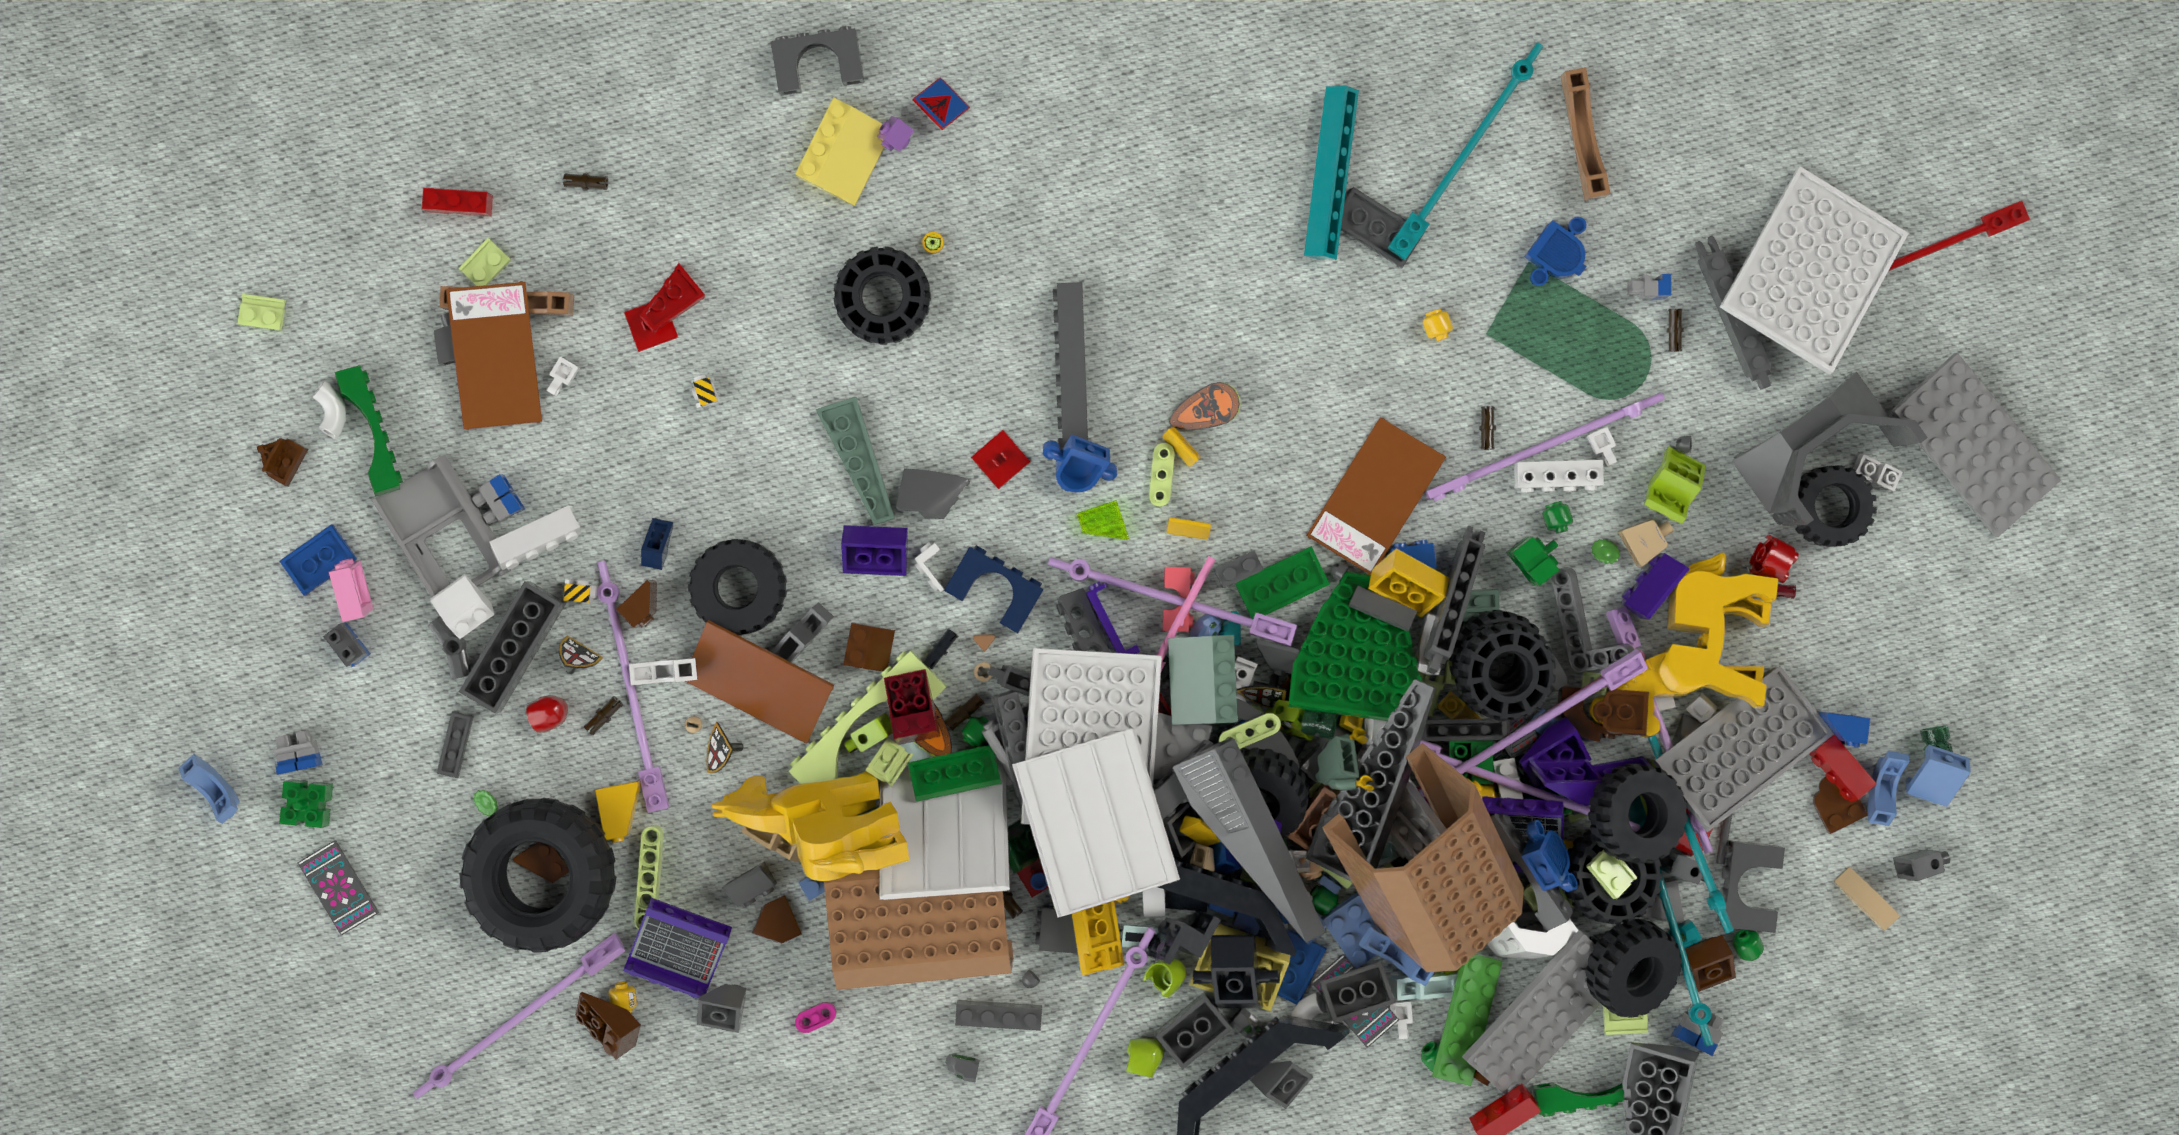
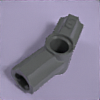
[428,616,471,679]

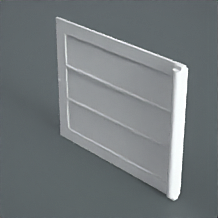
[1012,728,1180,917]
[879,755,1010,900]

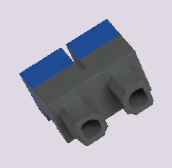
[323,622,371,667]

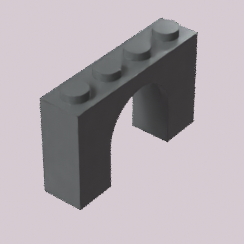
[770,26,865,96]
[1717,840,1785,933]

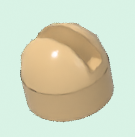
[685,716,702,733]

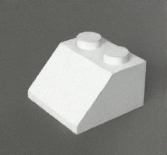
[430,574,494,639]

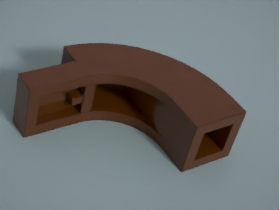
[1558,686,1622,742]

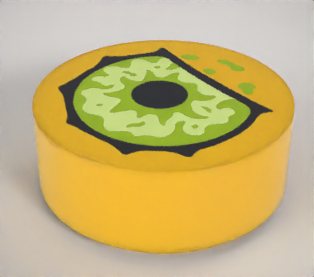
[922,232,944,254]

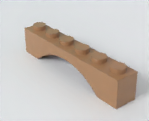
[1560,67,1611,201]
[439,286,574,316]

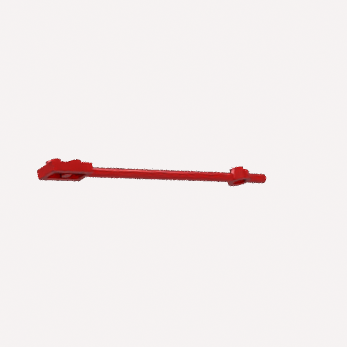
[1889,200,2030,271]

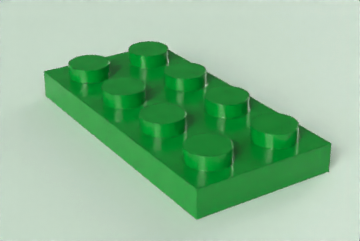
[1235,546,1330,619]
[908,745,1001,802]

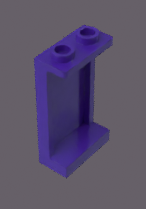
[1086,581,1140,654]

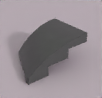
[896,468,970,519]

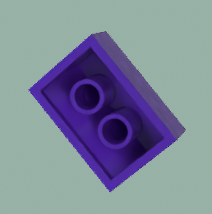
[841,525,908,576]
[1620,553,1689,619]

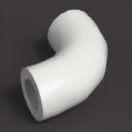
[312,380,346,439]
[1291,992,1326,1045]

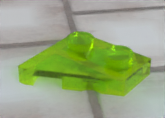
[1076,500,1129,540]

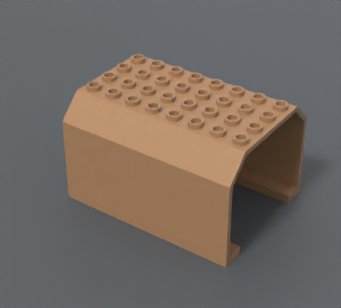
[1322,743,1524,972]
[824,869,1014,990]

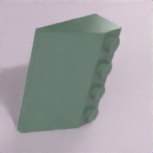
[1168,635,1238,725]

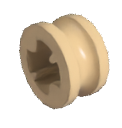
[974,662,992,681]

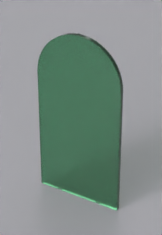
[1486,262,1651,400]

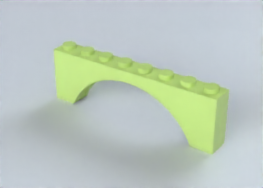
[789,650,947,784]

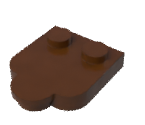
[1592,690,1649,736]
[1813,777,1868,834]

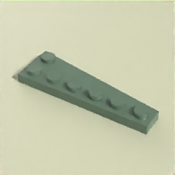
[816,397,895,525]

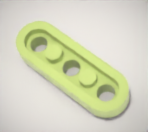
[1149,443,1175,507]
[1219,713,1281,749]

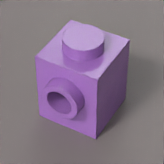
[877,116,914,152]

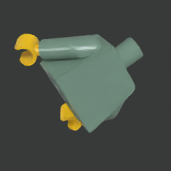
[1315,728,1374,791]

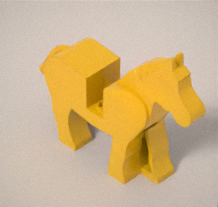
[1601,552,1778,738]
[711,771,909,881]

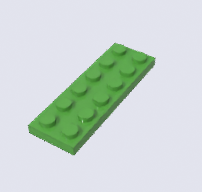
[1432,954,1503,1086]

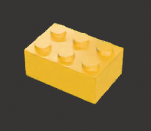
[1369,548,1449,618]

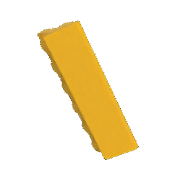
[1072,900,1124,975]

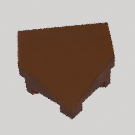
[257,438,308,487]
[752,895,802,944]

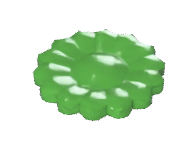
[1591,539,1620,564]
[473,790,498,817]

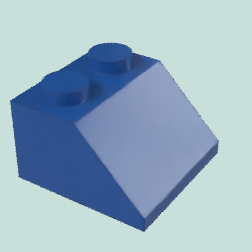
[1816,711,1870,747]

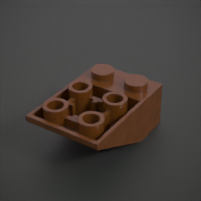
[575,992,641,1060]

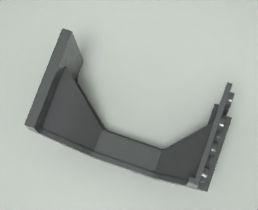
[1732,372,1928,526]

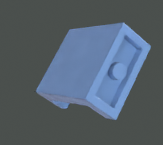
[1906,745,1971,807]

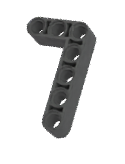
[1552,567,1634,672]

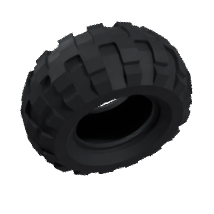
[459,798,617,953]

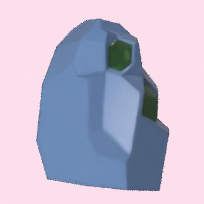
[1190,614,1222,637]

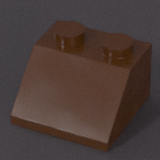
[616,579,657,628]
[843,622,895,671]
[1685,935,1736,992]

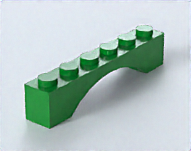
[335,365,403,497]
[1532,1082,1624,1117]

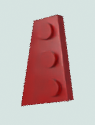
[640,263,705,333]

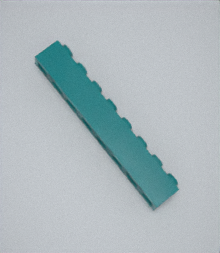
[1304,85,1359,260]

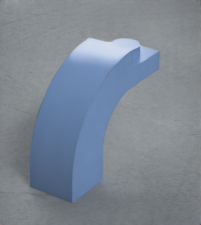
[1867,751,1910,826]
[178,754,240,824]
[1359,926,1434,986]

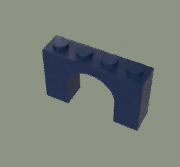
[944,545,1044,634]

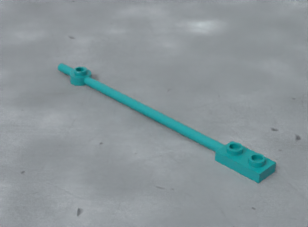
[1388,42,1543,260]
[1648,734,1734,934]
[1628,795,1713,1046]

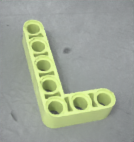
[634,825,664,929]

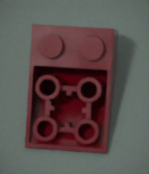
[884,669,940,745]

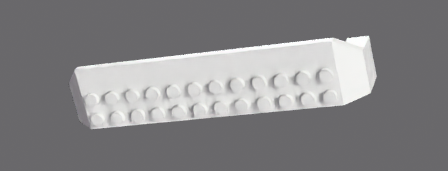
[1356,718,1578,959]

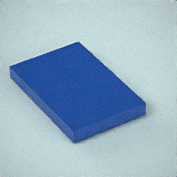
[279,524,357,596]
[1277,929,1327,1005]

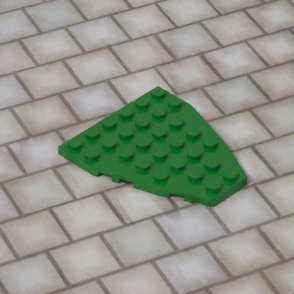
[1288,572,1422,721]

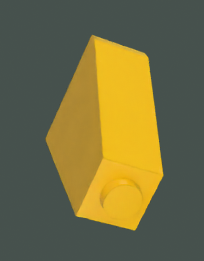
[595,780,641,843]

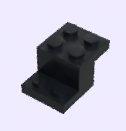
[1147,911,1221,965]

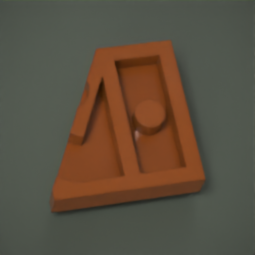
[513,842,569,883]

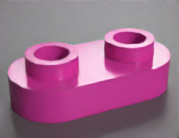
[795,1002,837,1033]

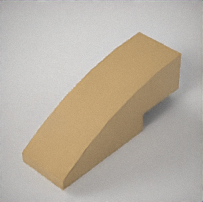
[741,826,800,863]
[1834,867,1900,931]

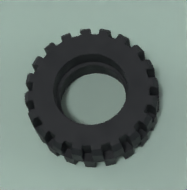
[1795,465,1877,547]

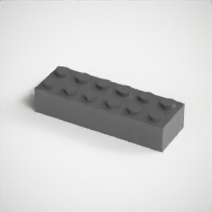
[459,581,566,714]

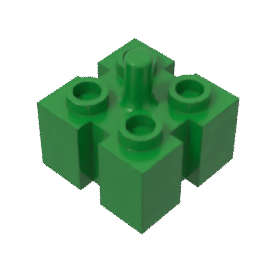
[1506,536,1559,586]
[279,779,333,828]

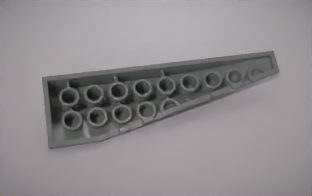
[1622,1042,1699,1135]

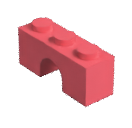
[1162,567,1195,632]

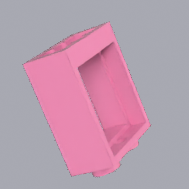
[329,558,373,622]

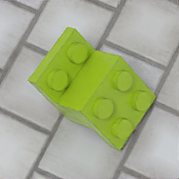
[1644,446,1706,524]

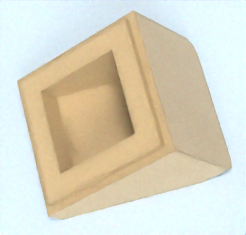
[1190,843,1215,871]

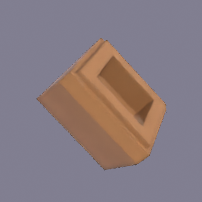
[973,634,995,652]

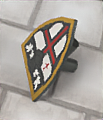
[558,635,603,674]
[1236,674,1287,708]
[707,722,743,773]

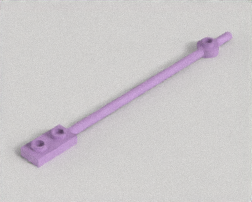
[1424,392,1665,502]
[1048,557,1297,647]
[597,561,670,813]
[1606,607,1713,854]
[1419,649,1648,797]
[1420,740,1641,832]
[1024,927,1156,1135]
[413,933,625,1099]

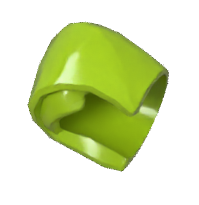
[1143,958,1187,997]
[1126,1038,1164,1078]

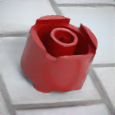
[1749,535,1799,583]

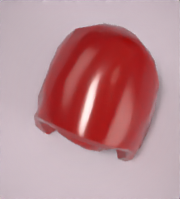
[526,695,568,733]

